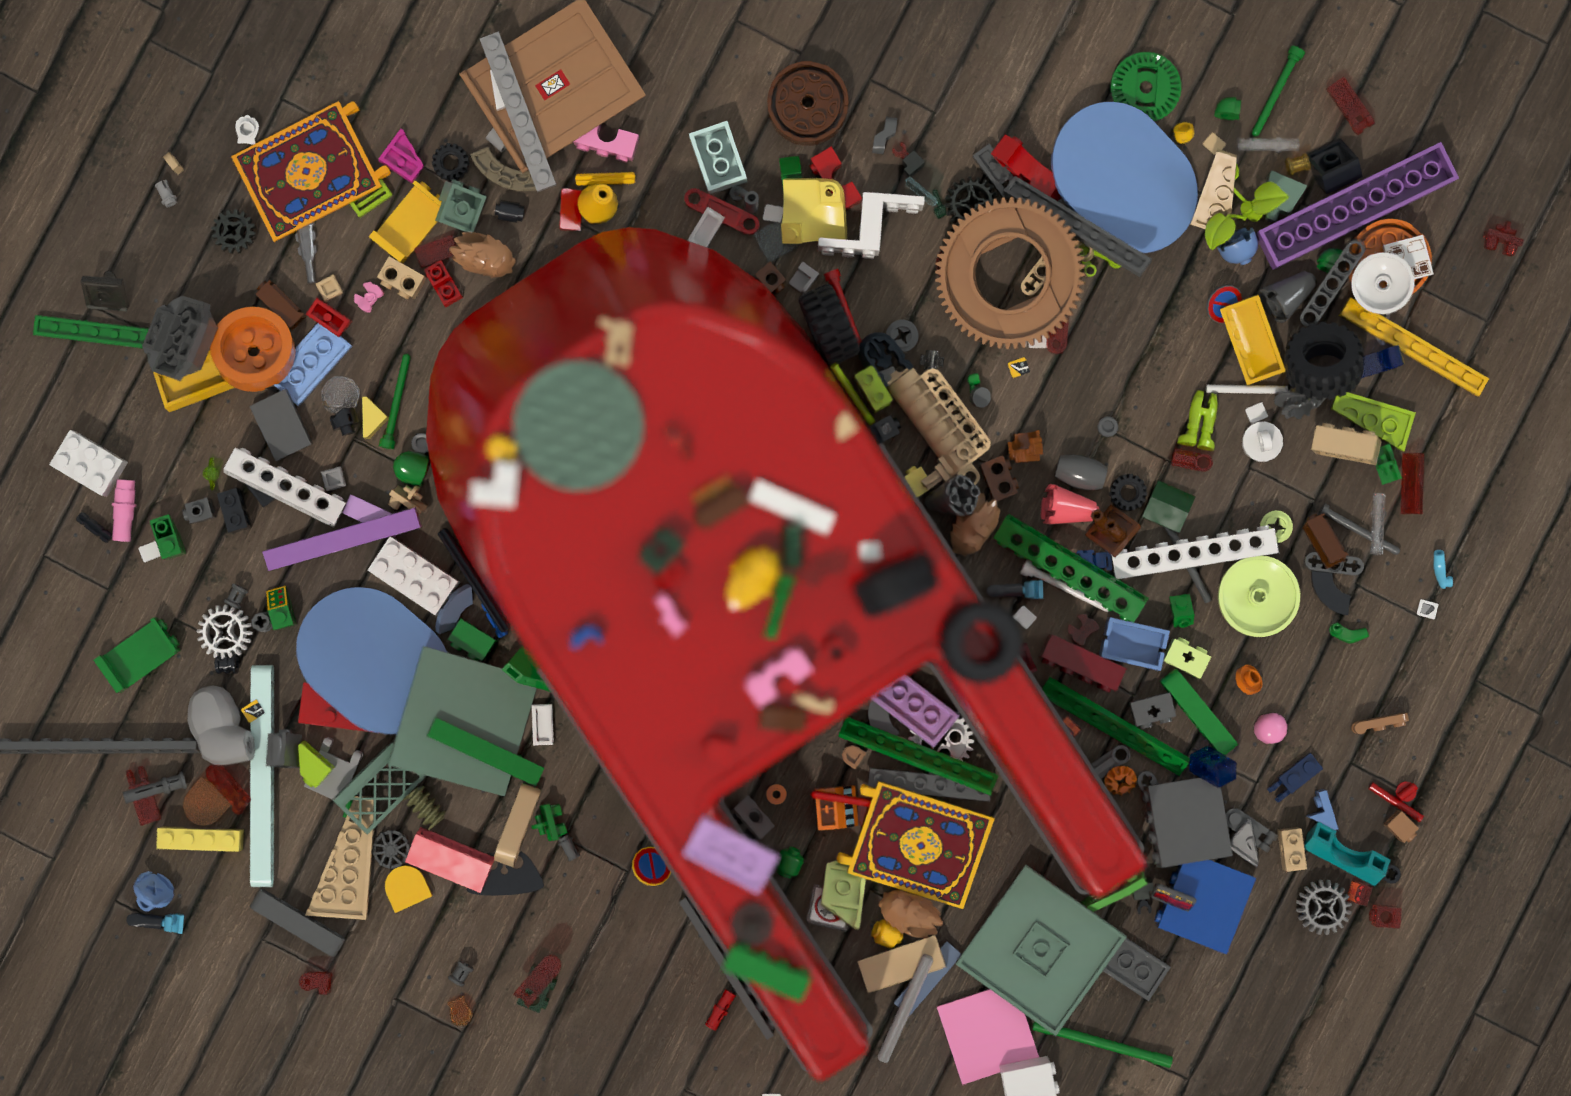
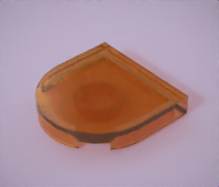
[183,776,233,826]

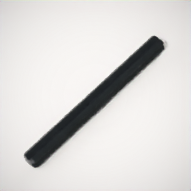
[438,528,511,633]

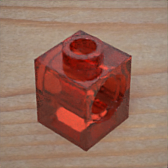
[1369,904,1402,929]

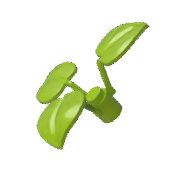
[1205,163,1289,250]

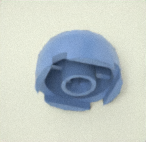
[1217,227,1259,265]

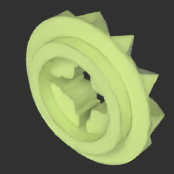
[1260,511,1293,543]

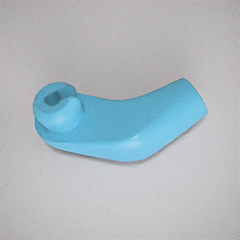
[1433,550,1453,589]

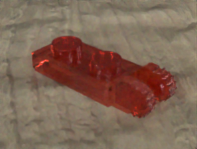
[126,766,162,826]

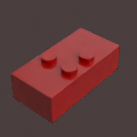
[298,682,375,733]

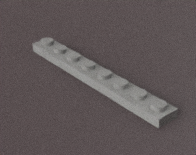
[480,32,556,192]

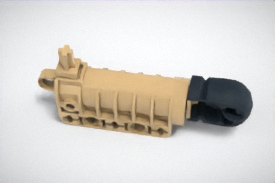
[858,332,990,490]

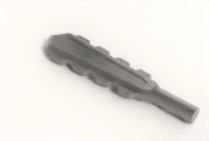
[295,222,317,284]

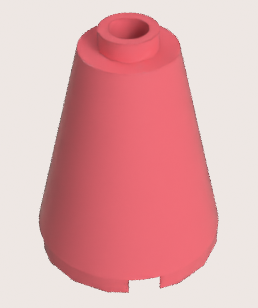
[1041,484,1099,524]

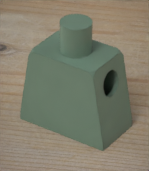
[1265,171,1307,223]

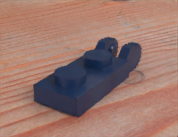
[1267,753,1323,803]

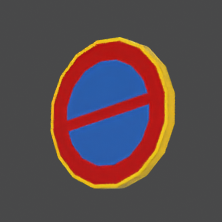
[632,847,671,886]

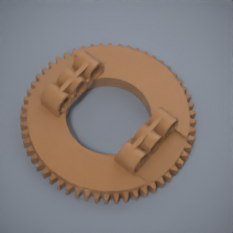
[935,197,1086,349]

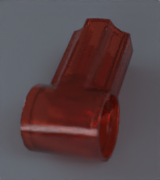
[1171,448,1213,472]

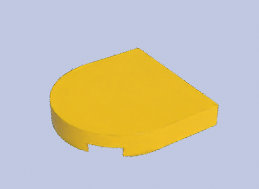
[385,865,433,913]

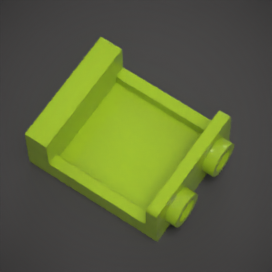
[853,366,892,414]

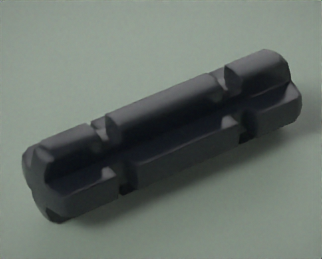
[76,512,113,543]

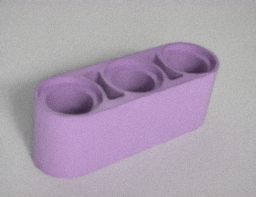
[342,494,397,537]

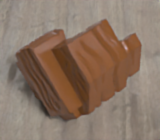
[1008,430,1043,463]

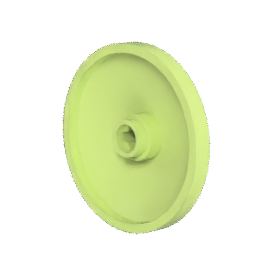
[1218,556,1300,637]

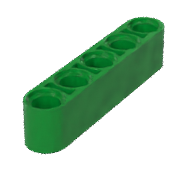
[1160,668,1238,758]

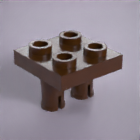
[1085,505,1141,558]

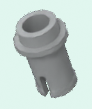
[155,180,177,207]

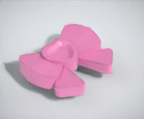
[354,282,384,313]

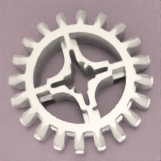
[197,605,253,659]

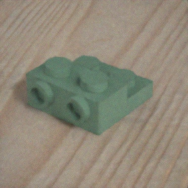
[435,179,487,232]

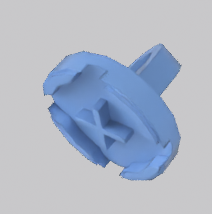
[133,871,174,912]

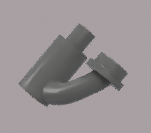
[730,186,759,214]

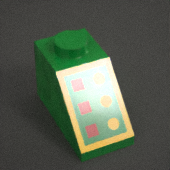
[266,586,297,630]

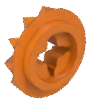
[1104,766,1137,796]

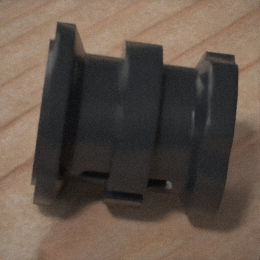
[214,654,239,674]

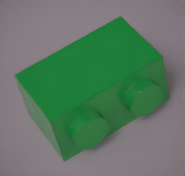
[448,619,497,661]

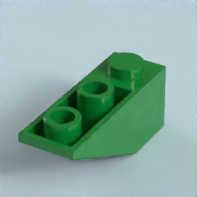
[501,646,551,692]

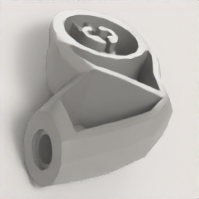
[187,685,255,765]

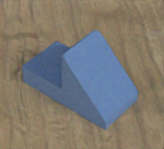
[1306,789,1338,830]

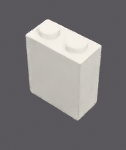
[999,1056,1059,1096]

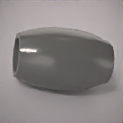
[1055,454,1108,490]

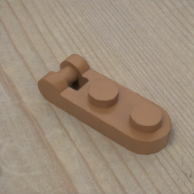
[1351,712,1409,734]

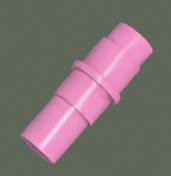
[112,479,137,542]

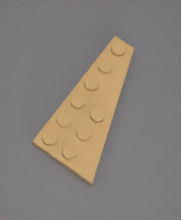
[305,796,374,920]

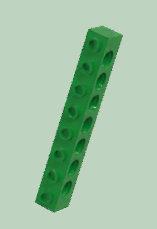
[994,514,1149,623]

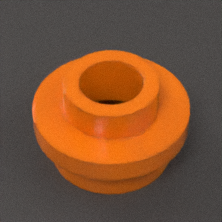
[766,784,787,805]

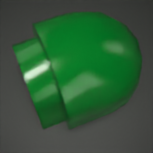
[1214,97,1241,120]
[1317,248,1343,274]

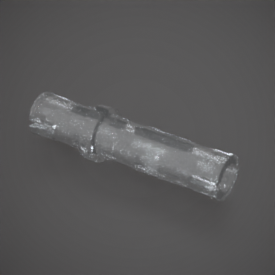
[1237,137,1299,153]
[1370,493,1387,555]

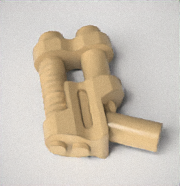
[599,317,633,367]

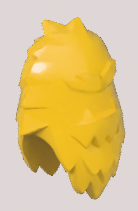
[726,547,779,609]

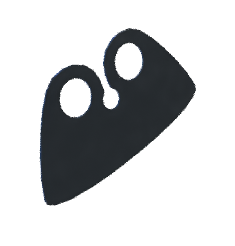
[467,852,544,896]

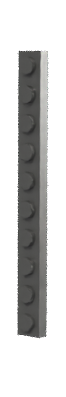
[0,738,200,754]

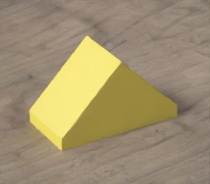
[362,397,389,439]

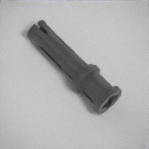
[122,771,187,804]

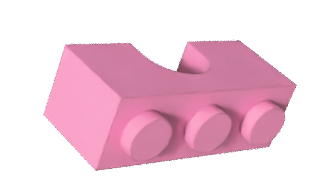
[574,125,639,163]
[745,647,813,707]

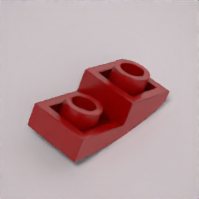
[424,260,463,308]

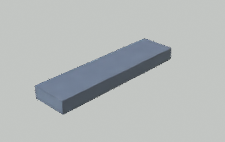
[893,941,962,1016]

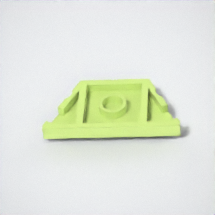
[820,861,866,930]

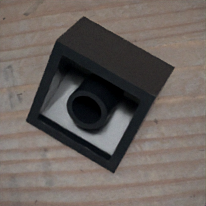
[1304,138,1363,194]

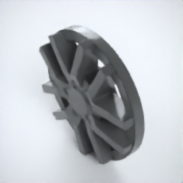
[372,830,410,869]

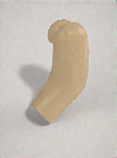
[794,693,835,714]

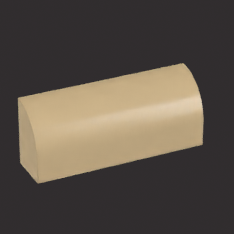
[858,935,947,993]

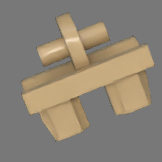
[388,485,428,515]

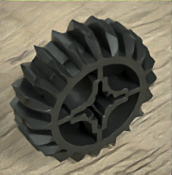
[944,176,999,226]

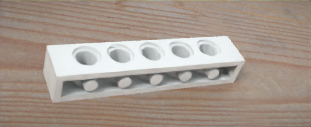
[224,448,346,528]

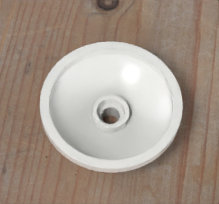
[1352,252,1414,314]

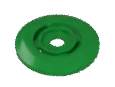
[1111,52,1181,122]

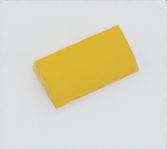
[1220,294,1285,385]
[153,350,235,413]

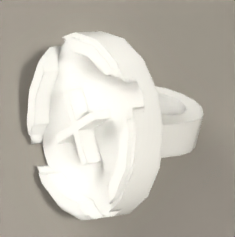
[1242,422,1283,462]

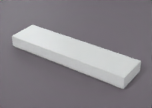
[749,480,836,535]

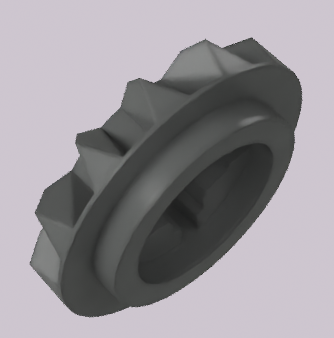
[886,320,918,352]

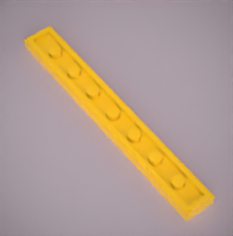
[1339,297,1489,396]

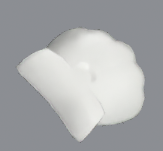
[235,115,259,145]

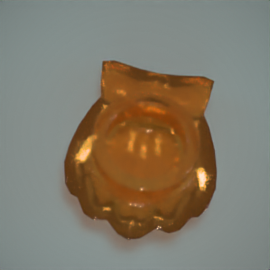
[447,996,473,1026]

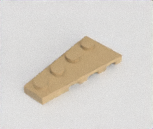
[1191,149,1237,229]

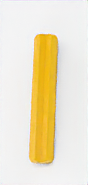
[575,172,635,186]

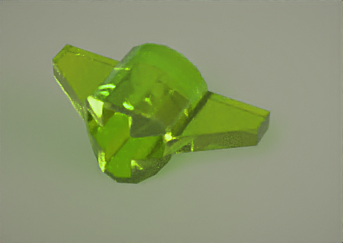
[202,458,219,490]

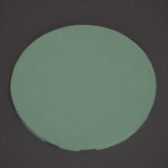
[513,361,643,491]

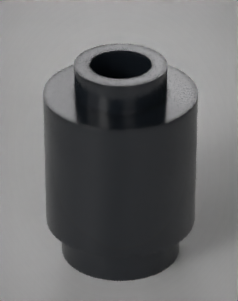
[495,200,525,223]

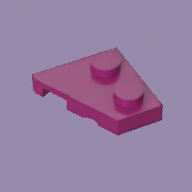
[378,129,424,183]

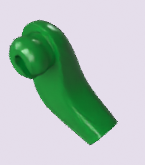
[1329,623,1369,644]

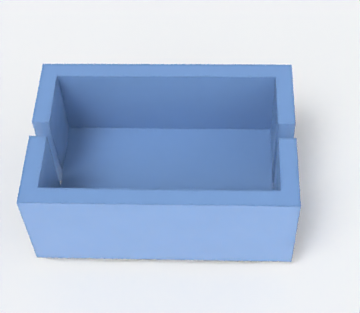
[1099,617,1170,671]

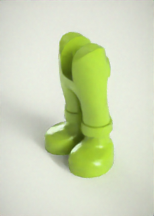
[1177,390,1218,451]

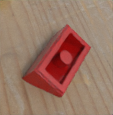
[560,188,582,231]
[306,298,352,337]

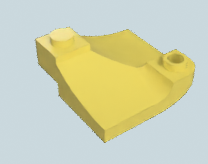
[781,178,847,244]

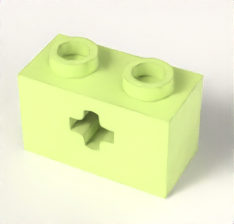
[1163,637,1211,679]

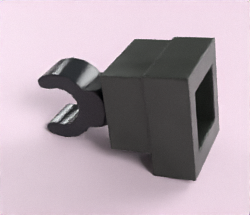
[1132,878,1154,914]

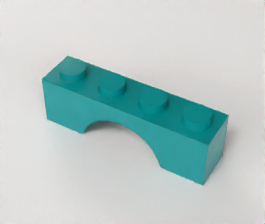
[1304,822,1390,886]

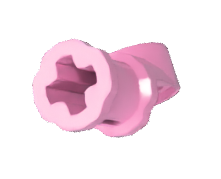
[654,592,688,637]

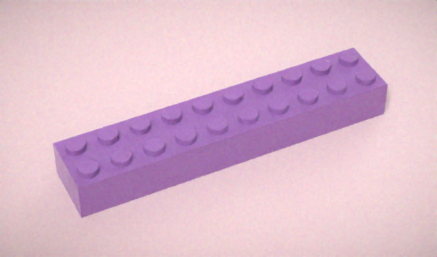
[1255,142,1459,270]

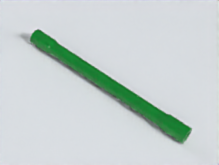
[1032,1021,1173,1068]

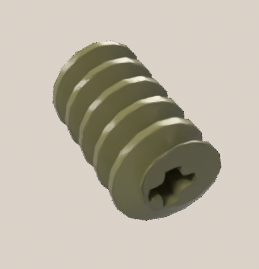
[403,785,446,831]

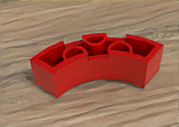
[991,134,1061,201]

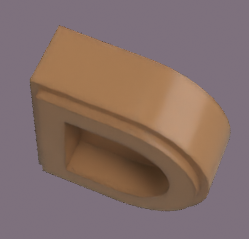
[842,745,866,769]

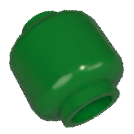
[774,846,804,878]

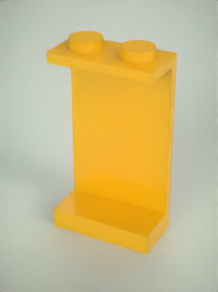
[369,181,442,264]

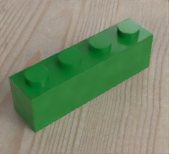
[723,941,811,1003]

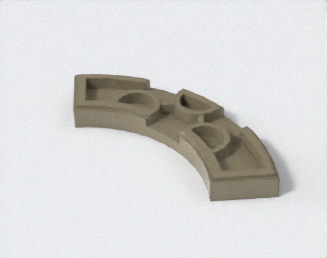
[470,147,537,192]

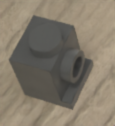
[182,497,217,524]

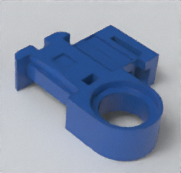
[1076,550,1112,570]

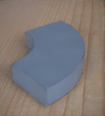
[436,584,473,634]

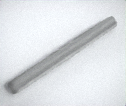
[878,954,933,1063]

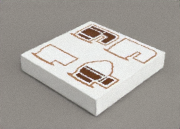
[1382,235,1434,280]

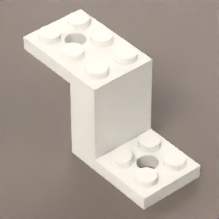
[818,192,924,259]

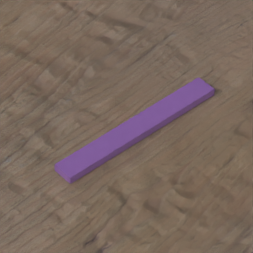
[263,507,422,571]

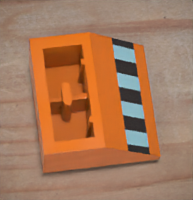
[815,785,858,831]

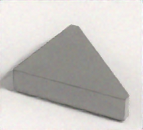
[1230,818,1259,867]

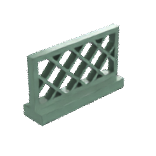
[332,742,426,835]

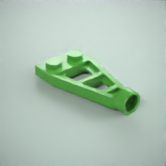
[1080,870,1147,912]

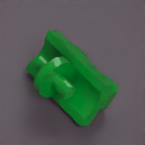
[1375,444,1402,485]
[531,804,567,841]

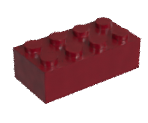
[1038,634,1127,693]

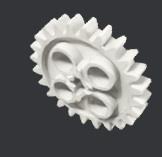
[908,708,974,761]

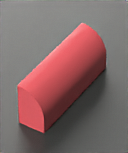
[405,827,494,893]

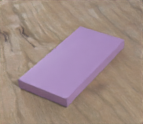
[871,675,959,748]
[683,816,778,894]

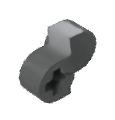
[872,117,898,155]

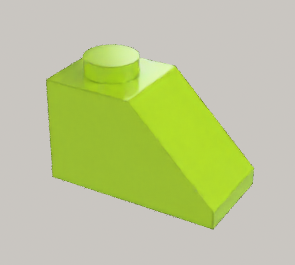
[298,741,335,788]

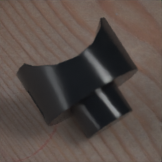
[330,407,359,436]

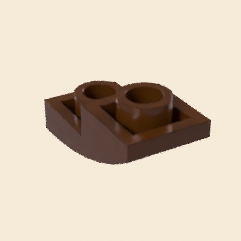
[758,706,806,732]

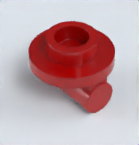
[1396,781,1418,802]

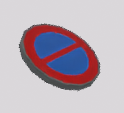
[1206,285,1243,324]

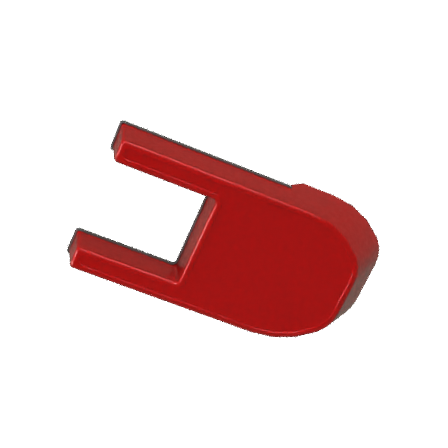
[426,227,1146,1081]

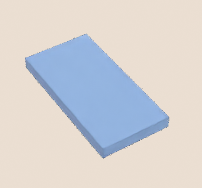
[274,323,352,407]

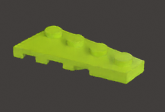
[1331,392,1416,452]

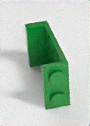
[93,617,181,693]

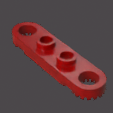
[684,188,759,235]

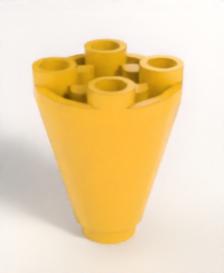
[578,184,618,224]

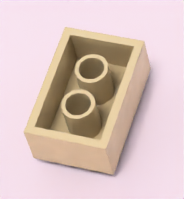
[1311,423,1381,465]

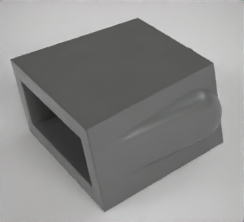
[266,730,302,768]

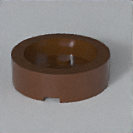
[767,61,849,146]

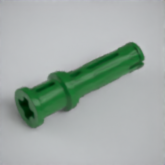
[763,573,797,639]

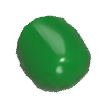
[393,451,430,487]

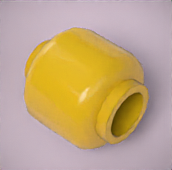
[871,919,903,948]

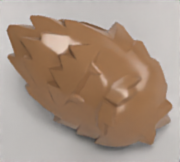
[449,231,516,278]
[950,493,1000,556]
[878,889,943,939]

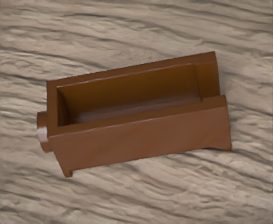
[256,280,307,330]
[692,484,750,530]
[1303,513,1349,569]

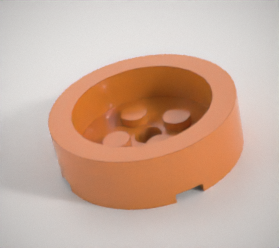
[1346,219,1432,294]
[210,307,296,392]

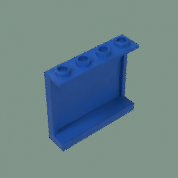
[1154,860,1256,954]

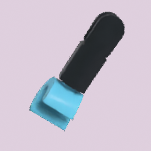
[987,580,1043,599]
[126,913,184,934]

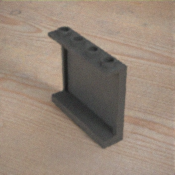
[1142,775,1233,868]

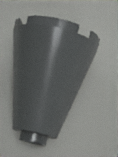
[1259,271,1316,323]

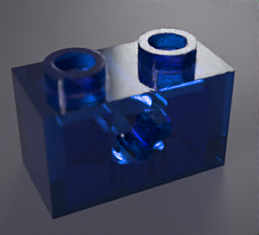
[1190,746,1237,788]

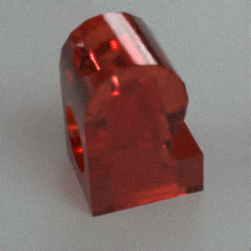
[299,971,332,995]

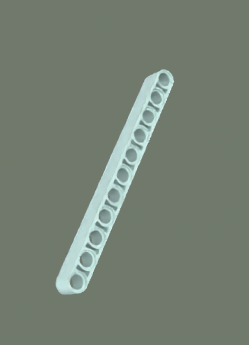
[250,665,274,887]

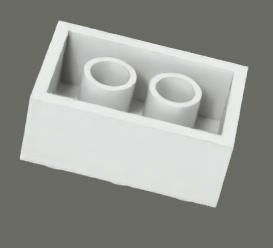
[49,430,128,497]

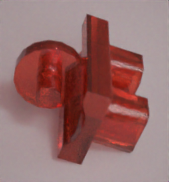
[1483,221,1524,257]

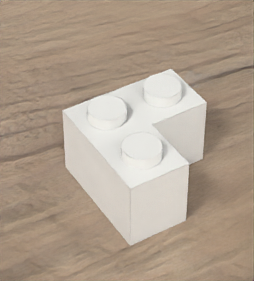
[471,461,518,507]

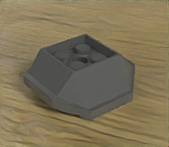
[142,296,218,381]

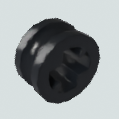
[1382,865,1401,884]

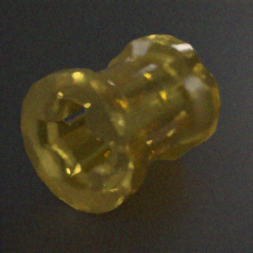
[1285,153,1311,176]

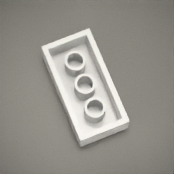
[368,536,460,616]

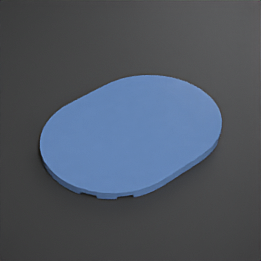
[1051,102,1198,254]
[296,587,447,734]

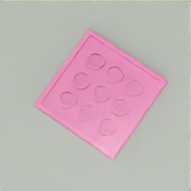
[937,989,1039,1085]

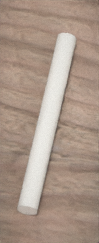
[1206,385,1288,394]

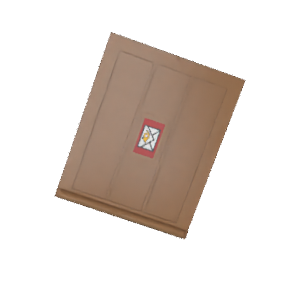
[460,0,646,174]

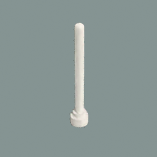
[1020,559,1108,612]

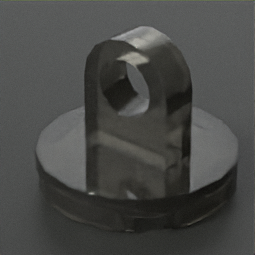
[731,902,774,945]

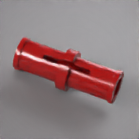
[705,989,736,1031]

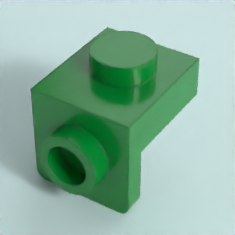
[1169,594,1194,628]

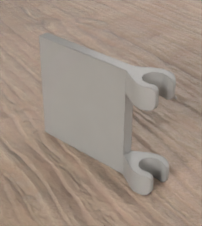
[304,737,363,799]

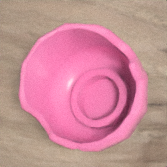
[1254,713,1287,744]

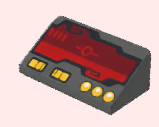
[1151,883,1197,911]

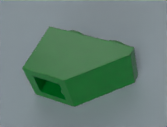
[150,514,186,560]

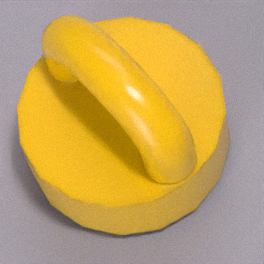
[1173,122,1194,144]

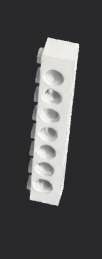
[1112,525,1278,579]

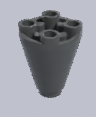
[925,475,980,516]

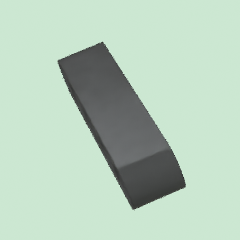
[1300,239,1366,327]
[249,888,346,957]

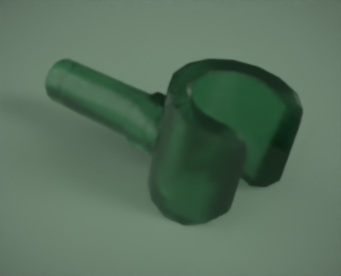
[932,189,946,219]

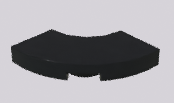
[1311,571,1350,615]

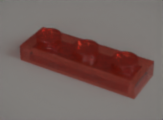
[1401,453,1424,514]

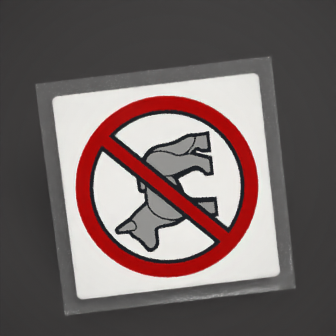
[807,885,848,932]

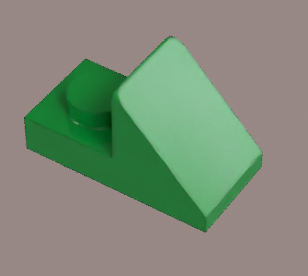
[779,156,802,196]

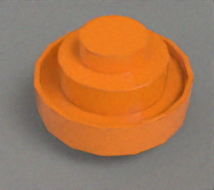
[1236,665,1262,695]

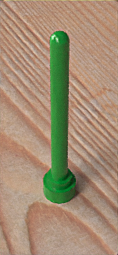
[1252,45,1306,136]
[378,353,411,450]

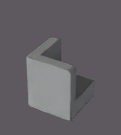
[789,262,819,294]

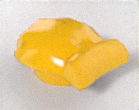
[486,435,517,462]

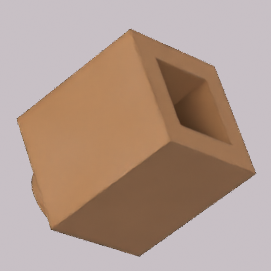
[1383,810,1419,843]

